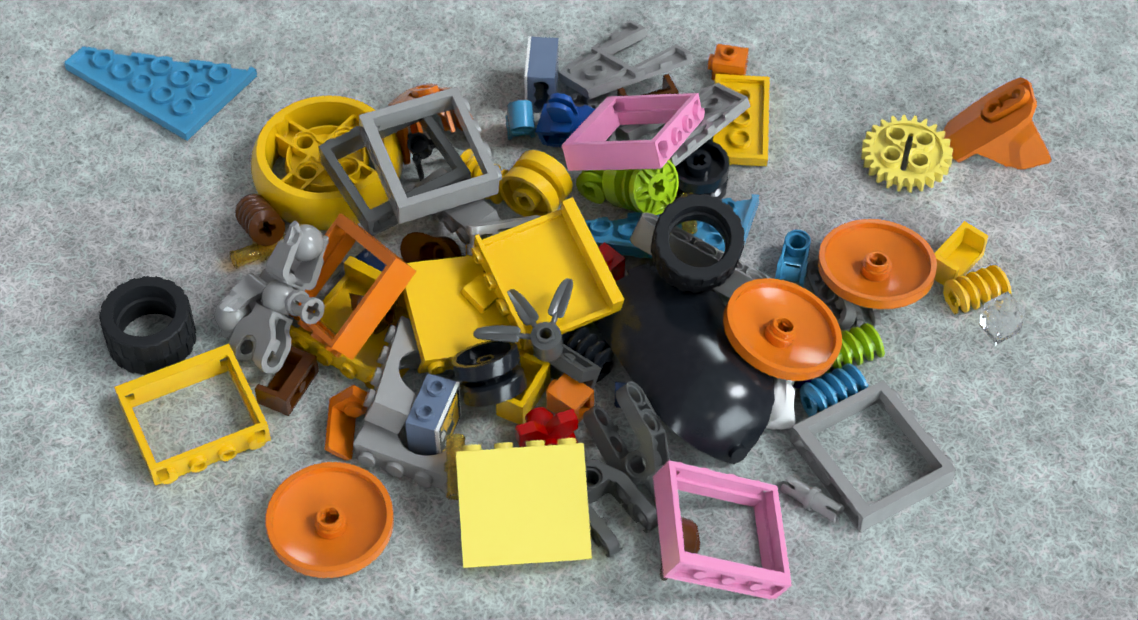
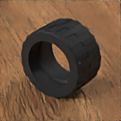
[650,194,745,293]
[99,276,196,375]

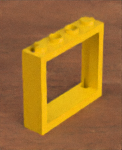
[114,344,271,486]

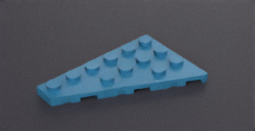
[64,46,257,141]
[585,194,759,259]

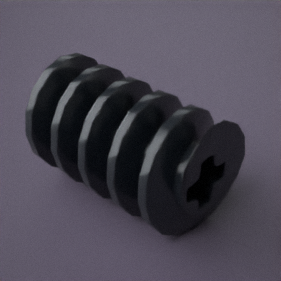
[562,327,614,383]

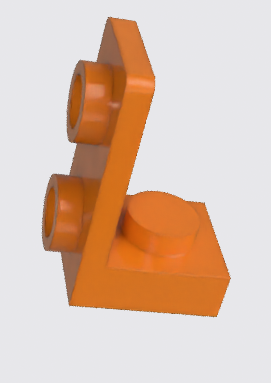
[325,385,368,461]

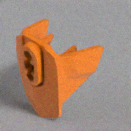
[943,77,1052,170]
[388,83,473,165]

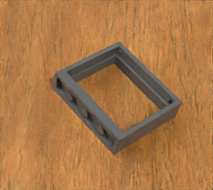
[318,115,471,236]

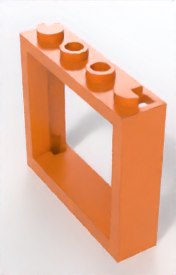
[289,213,417,360]

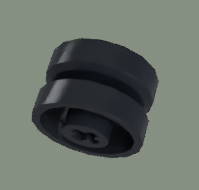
[674,140,730,201]
[451,341,527,407]

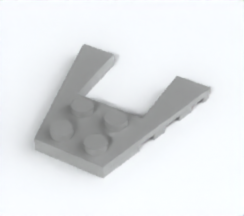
[558,20,694,99]
[616,83,750,166]

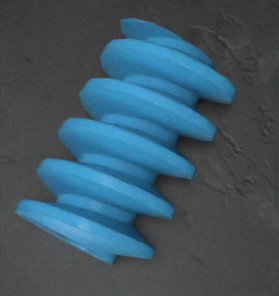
[800,363,869,417]

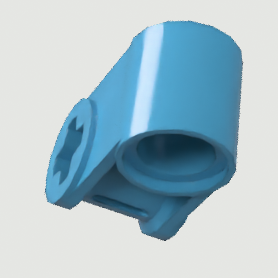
[505,100,535,140]
[775,229,811,287]

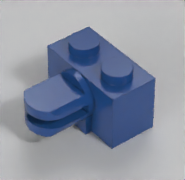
[535,93,596,148]

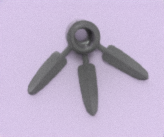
[473,278,573,362]

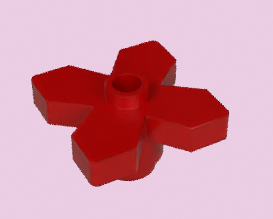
[515,407,578,448]

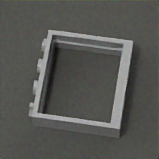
[359,87,502,224]
[790,380,956,533]

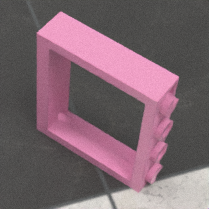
[562,93,705,171]
[653,461,792,599]

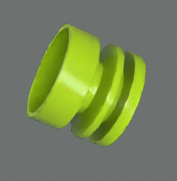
[602,160,679,215]

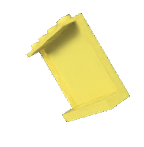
[456,438,592,568]

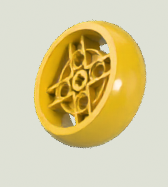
[251,95,403,230]

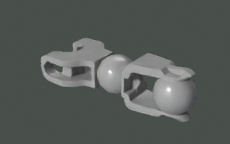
[229,221,329,374]
[214,256,347,338]

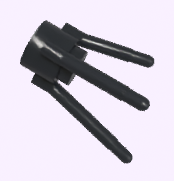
[407,132,438,181]

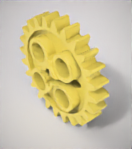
[861,115,953,193]

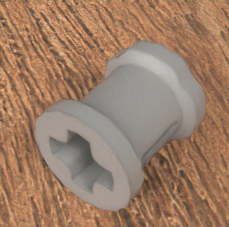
[285,289,324,324]

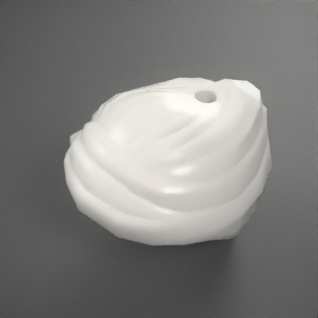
[766,377,795,430]

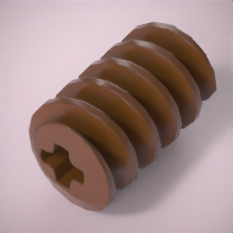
[235,194,285,246]

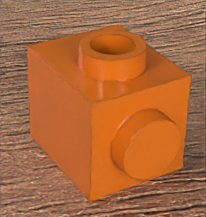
[707,43,749,80]
[546,373,594,424]

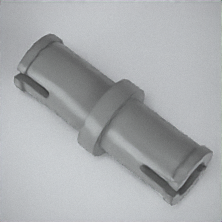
[781,475,845,523]

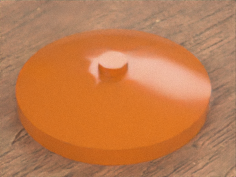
[818,219,937,309]
[723,278,842,381]
[265,462,394,578]

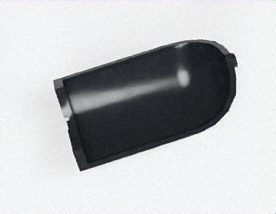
[593,263,775,464]

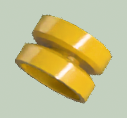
[499,150,573,217]

